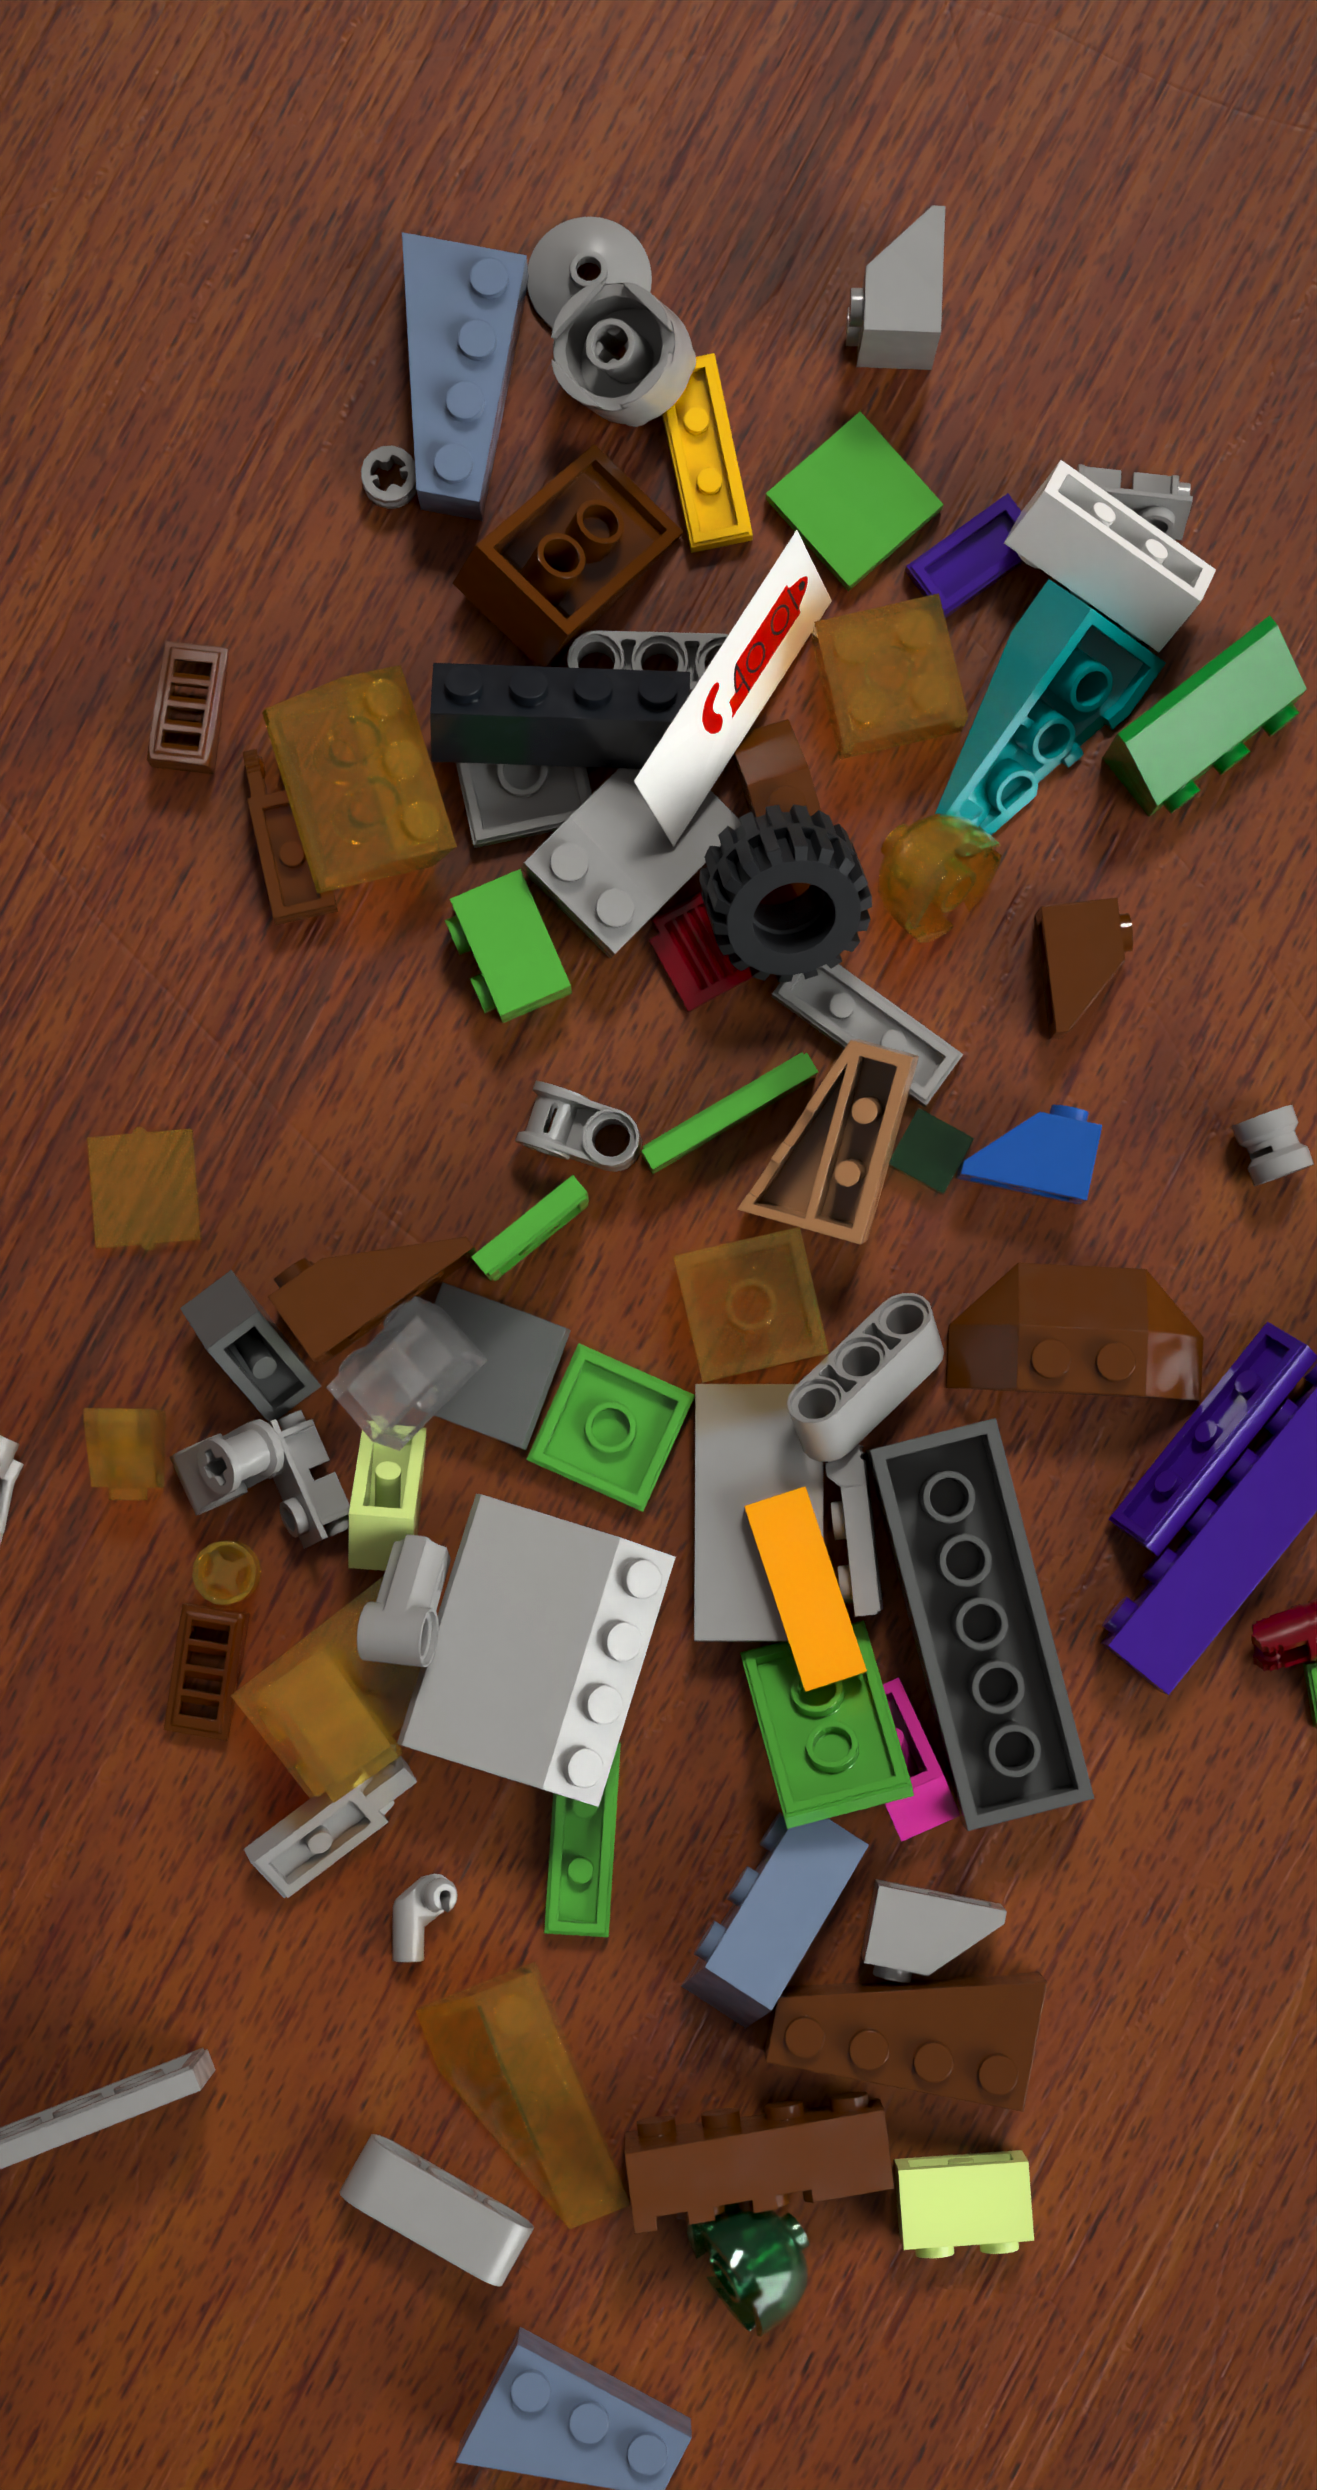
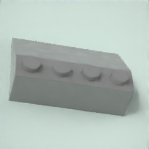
[397,1494,676,1807]

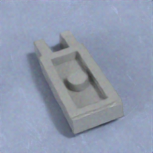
[826,1444,883,1617]

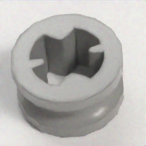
[361,445,417,509]

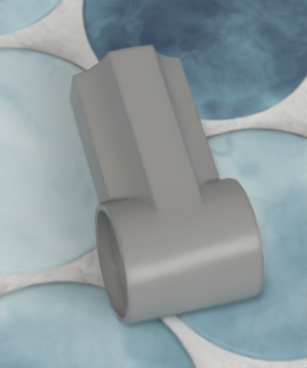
[357,1535,451,1667]

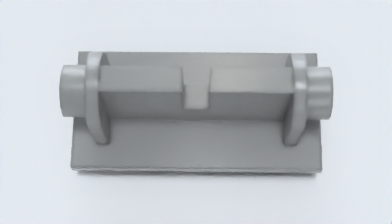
[1076,464,1193,540]
[268,1410,350,1549]

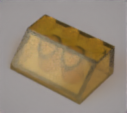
[262,665,457,893]

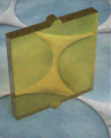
[87,1127,202,1251]

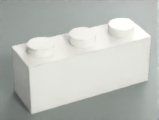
[1004,460,1216,652]

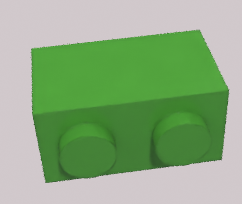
[445,869,572,1023]

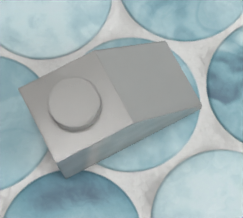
[861,1879,1007,1983]

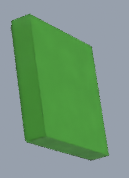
[765,412,944,592]
[472,1175,589,1281]
[526,1343,695,1512]

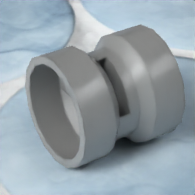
[1232,1105,1314,1186]

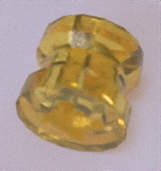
[192,1540,262,1605]

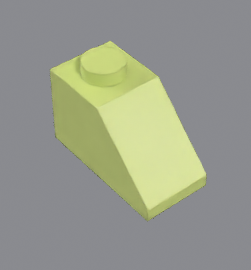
[348,1423,427,1571]

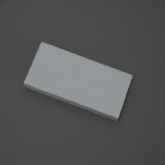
[694,1384,823,1642]
[0,2048,216,2169]

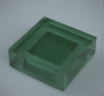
[889,1108,974,1195]

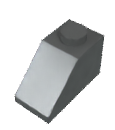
[180,1270,321,1422]

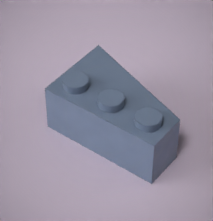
[681,1812,869,2028]

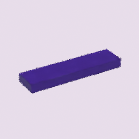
[1108,1321,1317,1556]

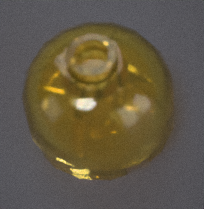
[878,814,1002,943]

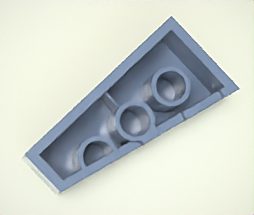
[402,232,529,521]

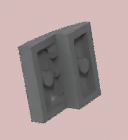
[397,1282,571,1450]

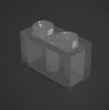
[326,1296,488,1451]

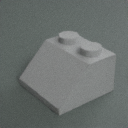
[846,205,945,370]

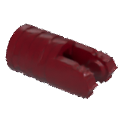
[1251,1599,1317,1672]

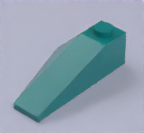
[934,579,1166,845]

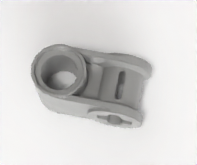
[515,1081,642,1172]
[170,1419,284,1516]

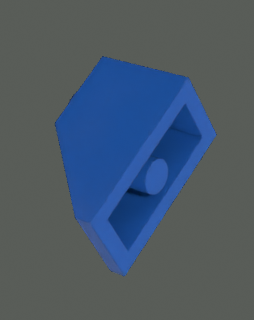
[956,1105,1102,1205]

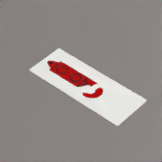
[634,530,832,847]

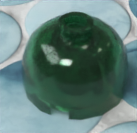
[687,2203,810,2337]

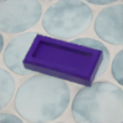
[905,493,1024,621]

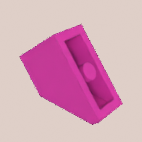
[883,1677,961,1842]

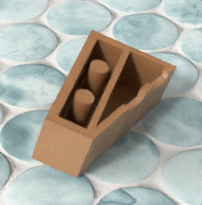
[737,1039,919,1245]

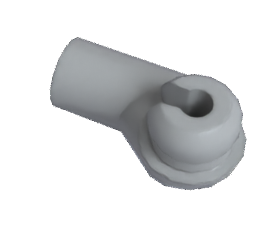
[392,1873,458,1962]

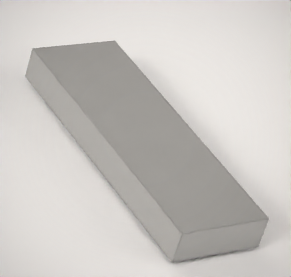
[771,964,963,1107]

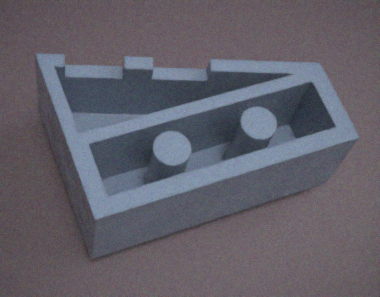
[456,2327,692,2490]

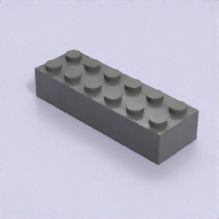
[866,1418,1095,1831]

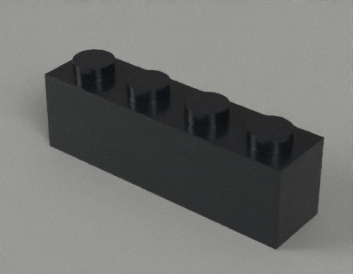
[430,663,690,769]

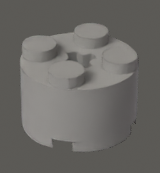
[551,281,697,427]

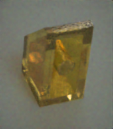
[83,1408,166,1500]

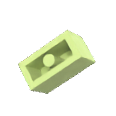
[894,2150,1034,2258]

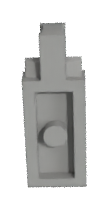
[244,1746,417,1898]

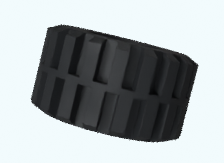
[699,804,872,982]

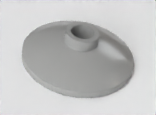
[527,217,652,330]

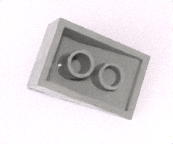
[521,768,742,959]

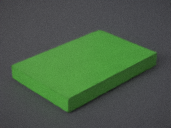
[740,1621,914,1829]

